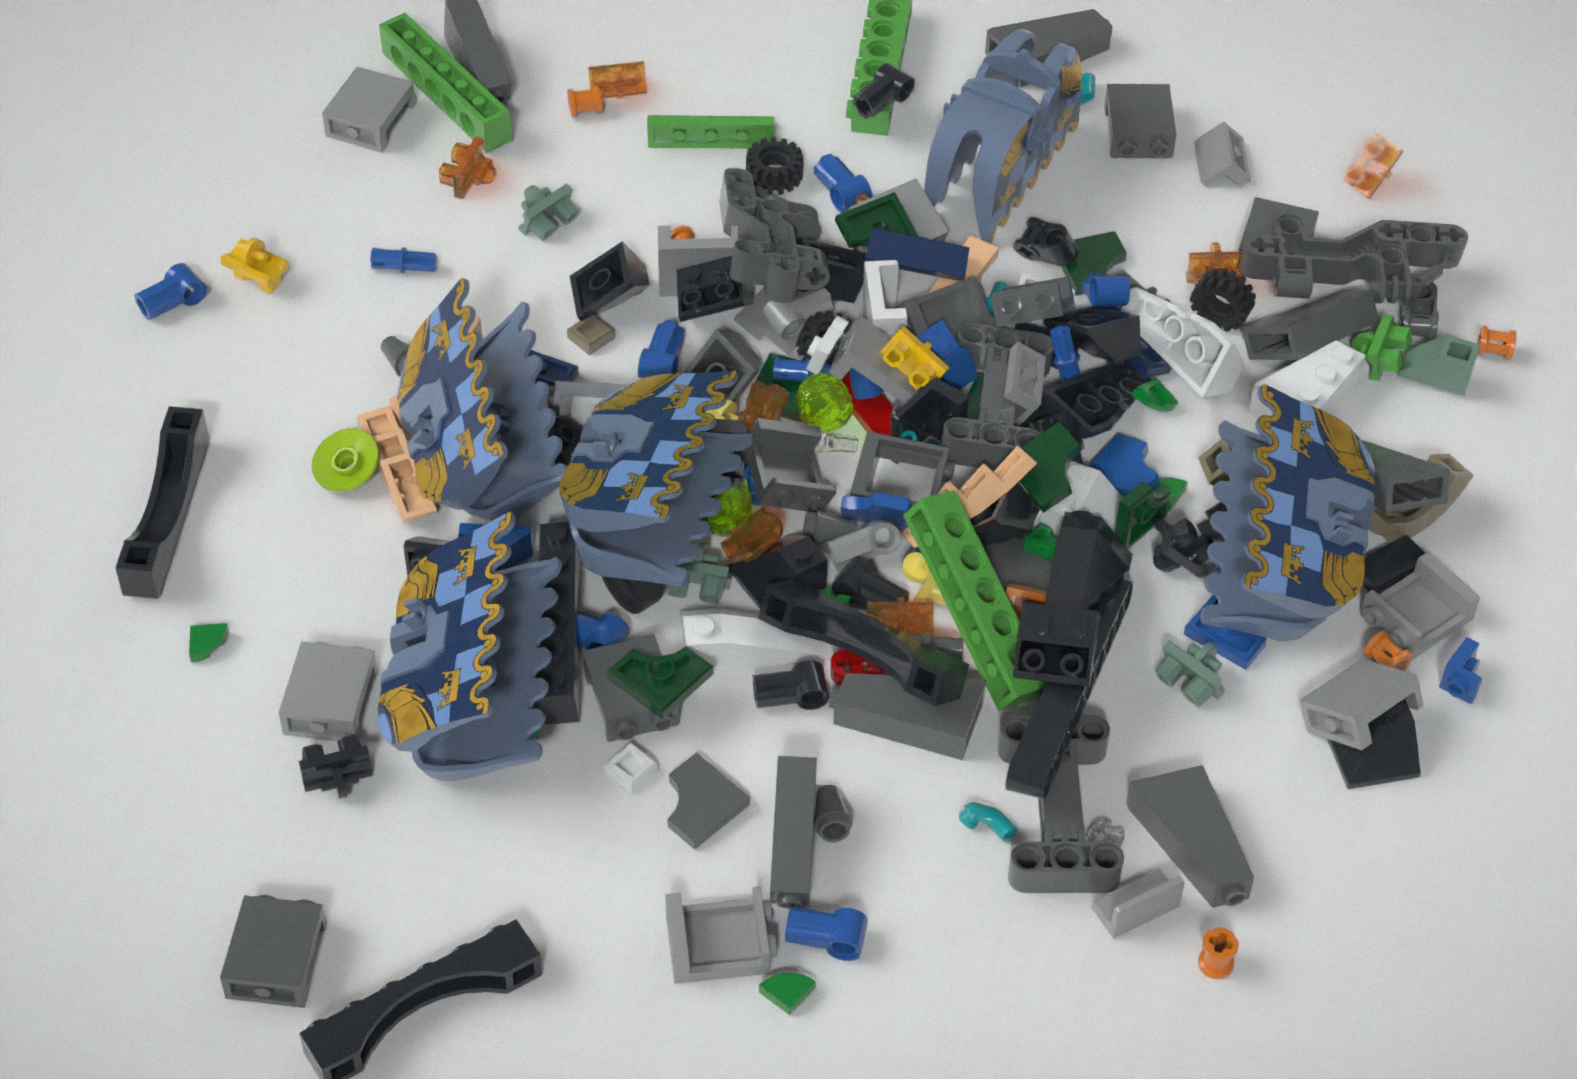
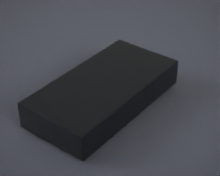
[1362,535,1425,593]

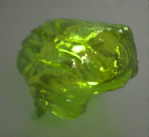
[796,373,853,435]
[700,485,752,537]

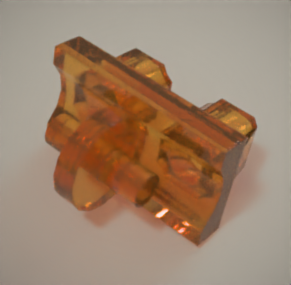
[588,61,647,99]
[1343,133,1404,199]
[439,137,497,199]
[1186,242,1246,287]
[737,380,789,431]
[720,507,783,562]
[867,598,934,636]

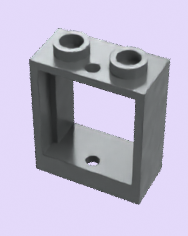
[850,431,955,507]

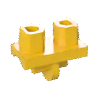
[220,237,289,294]
[880,326,950,390]

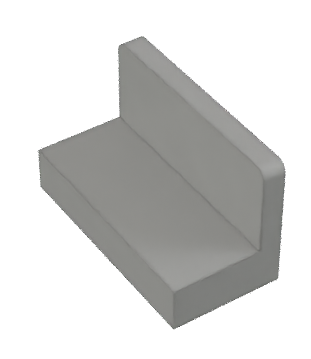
[1194,121,1251,187]
[1004,342,1046,426]
[1092,869,1185,939]

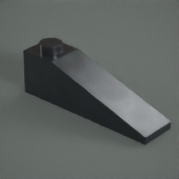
[1029,360,1152,439]
[1044,510,1133,610]

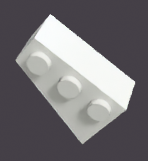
[1248,340,1366,417]

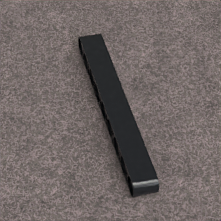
[1005,579,1133,799]

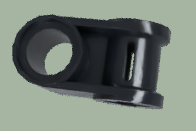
[1013,217,1079,267]

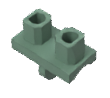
[518,183,579,241]
[666,542,732,604]
[1155,640,1225,707]

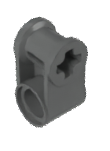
[1400,282,1439,341]

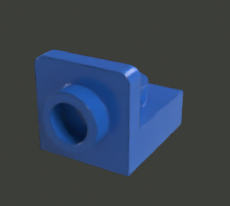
[1439,637,1482,704]

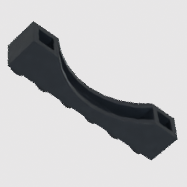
[115,406,209,599]
[537,522,581,725]
[758,579,970,706]
[299,919,542,1079]

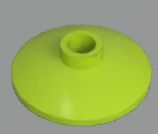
[311,429,379,492]

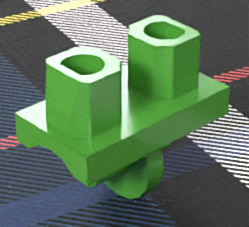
[1351,314,1412,381]

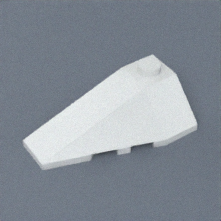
[1121,287,1244,398]
[680,608,834,671]

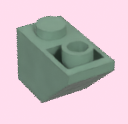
[1399,335,1481,396]

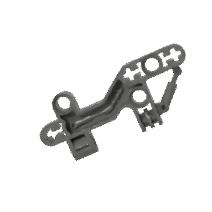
[719,168,830,303]
[1239,213,1468,305]

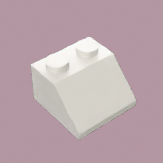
[1040,461,1123,540]

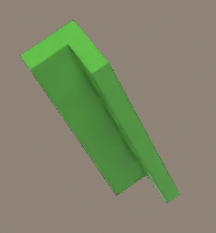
[647,115,774,149]

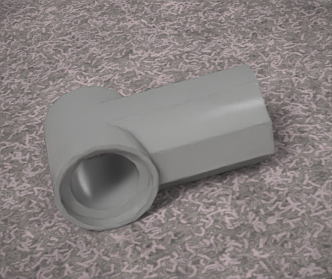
[762,288,834,340]
[826,519,901,571]

